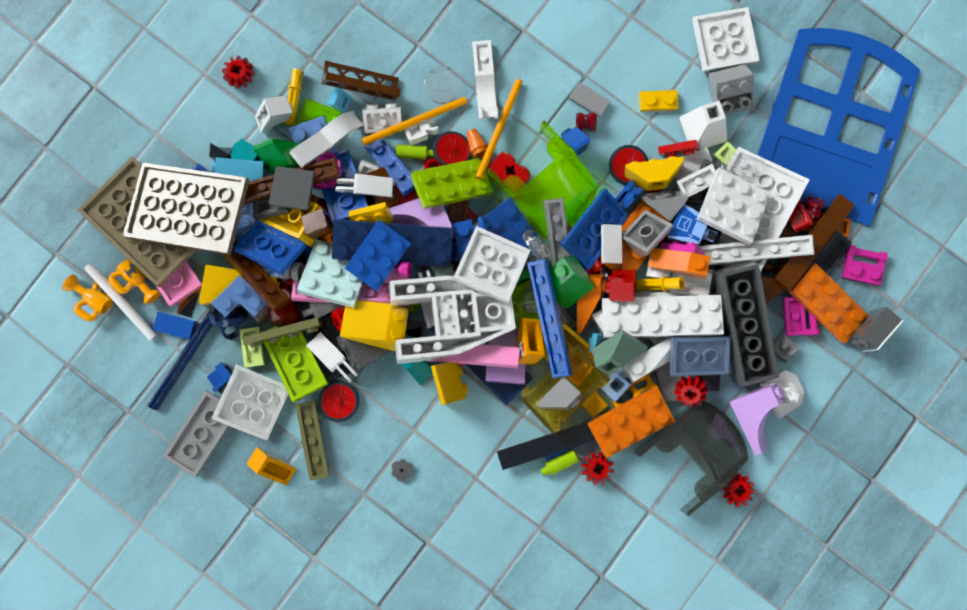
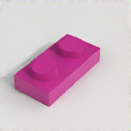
[660,241,705,255]

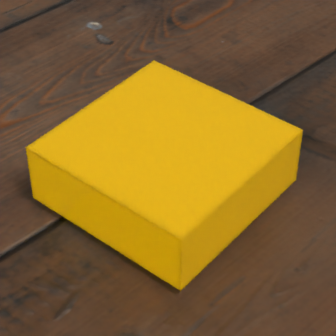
[581,391,608,418]

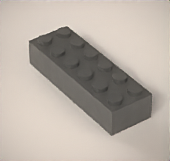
[713,262,779,387]

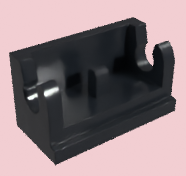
[812,231,852,273]

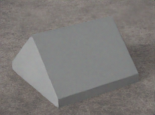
[640,189,688,221]
[622,210,674,258]

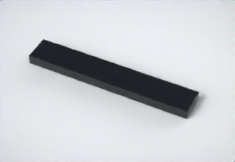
[497,420,596,470]

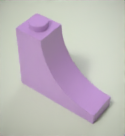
[388,198,454,239]
[730,382,786,455]

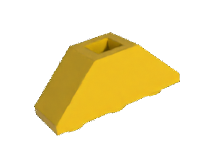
[624,156,684,191]

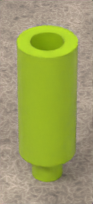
[396,144,434,160]
[540,449,579,476]

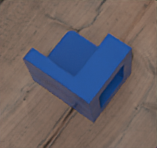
[207,362,232,392]

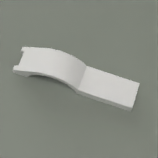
[472,40,498,120]
[289,110,364,168]

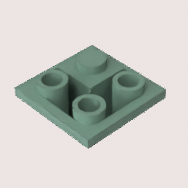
[592,330,648,375]

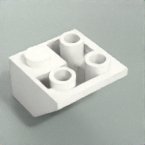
[679,100,727,149]

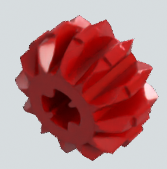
[222,55,255,89]
[674,376,708,408]
[581,451,614,485]
[721,473,756,507]

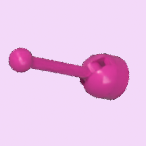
[393,261,412,277]

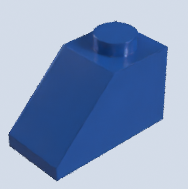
[559,127,591,160]

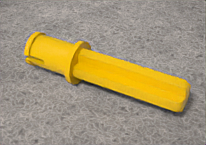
[284,69,304,126]
[636,276,685,292]

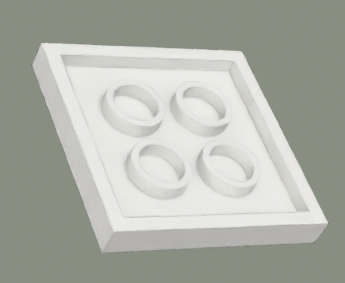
[692,7,760,73]
[697,167,771,245]
[453,226,531,304]
[212,364,288,441]

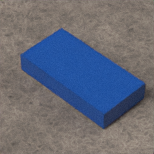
[152,312,196,339]

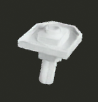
[760,370,804,418]

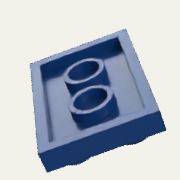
[485,198,543,254]
[234,220,306,275]
[344,220,412,291]

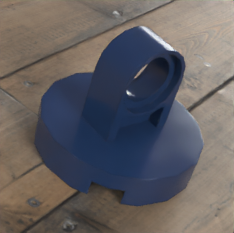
[208,305,248,340]

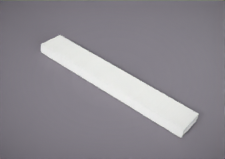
[698,235,814,265]

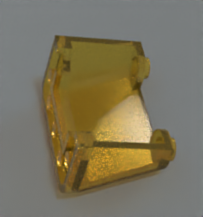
[520,345,611,434]

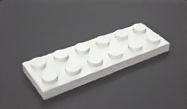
[602,295,724,338]

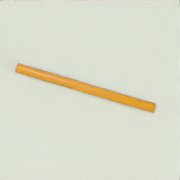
[475,79,523,180]
[361,97,467,146]

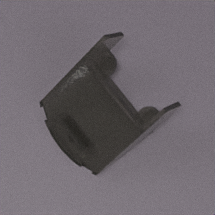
[633,400,749,516]

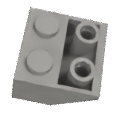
[709,65,754,115]

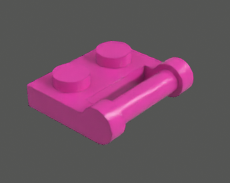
[841,245,888,286]
[782,297,820,336]

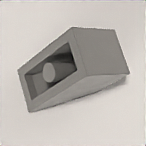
[536,377,581,410]

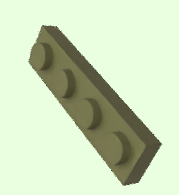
[242,317,323,348]
[295,400,330,481]

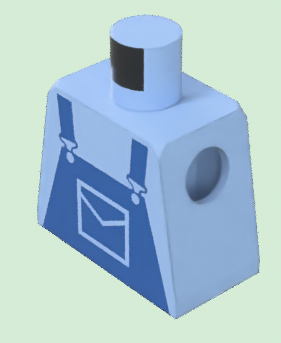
[668,204,717,246]

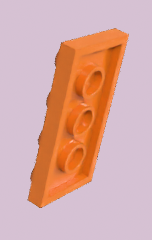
[598,200,672,272]
[789,263,868,343]
[587,386,675,458]

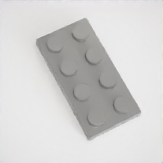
[162,390,229,477]

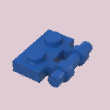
[453,216,489,261]

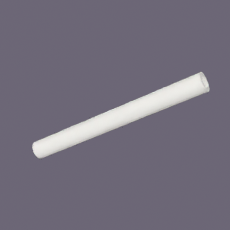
[84,263,157,341]

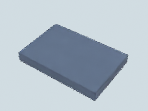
[670,335,731,377]

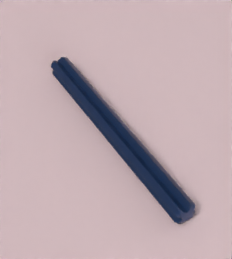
[148,310,213,410]

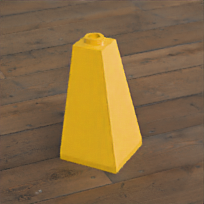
[199,265,280,306]

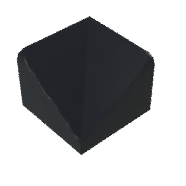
[209,143,232,161]
[405,319,424,338]
[699,375,721,391]

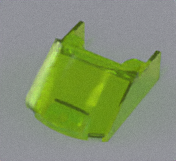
[486,120,598,238]

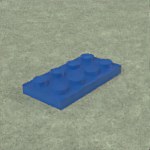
[322,148,368,223]
[560,189,629,271]

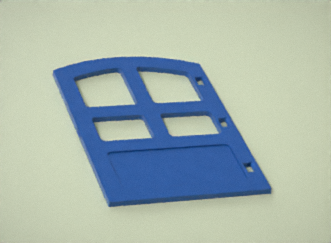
[757,28,920,227]

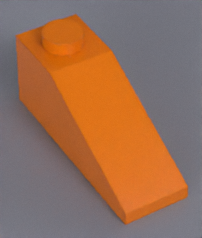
[647,248,711,280]
[577,274,607,334]

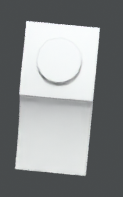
[255,96,292,133]

